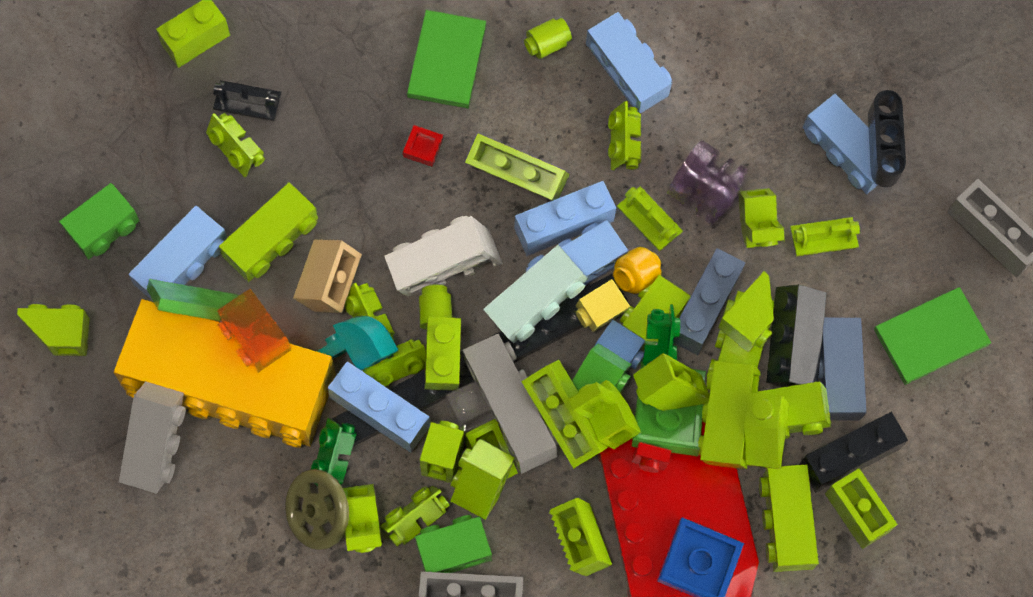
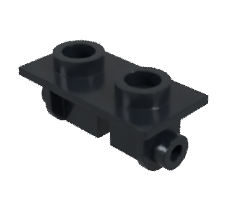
[213,80,281,121]

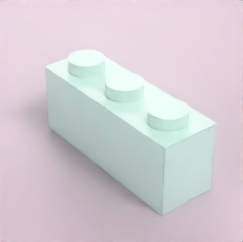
[484,245,588,343]

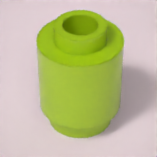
[524,18,572,59]
[419,285,452,330]

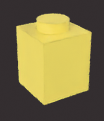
[575,279,630,332]

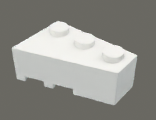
[385,216,503,297]

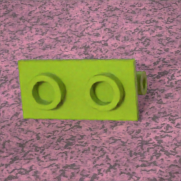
[608,101,641,171]
[206,113,265,178]
[617,186,683,252]
[790,217,860,257]
[345,283,395,341]
[362,339,426,386]
[380,486,450,547]

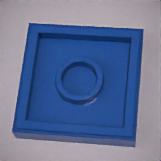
[657,517,744,597]

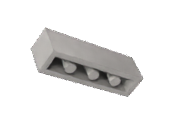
[462,334,558,474]

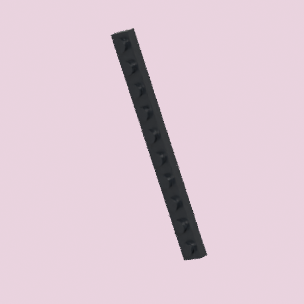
[326,274,628,447]

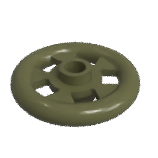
[285,469,349,550]

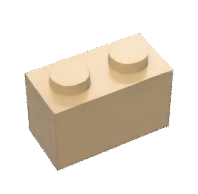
[293,240,362,313]

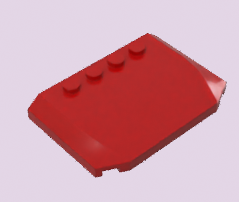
[597,420,759,597]

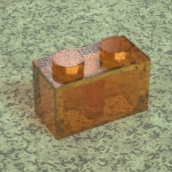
[216,288,291,373]

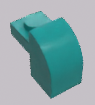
[316,316,399,371]

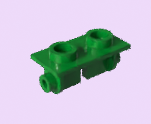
[642,304,680,366]
[311,418,357,486]

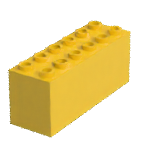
[113,299,336,448]

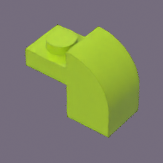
[738,188,784,248]
[568,380,641,449]
[343,484,382,553]

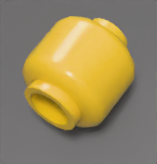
[613,247,662,294]

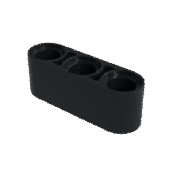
[868,90,906,188]

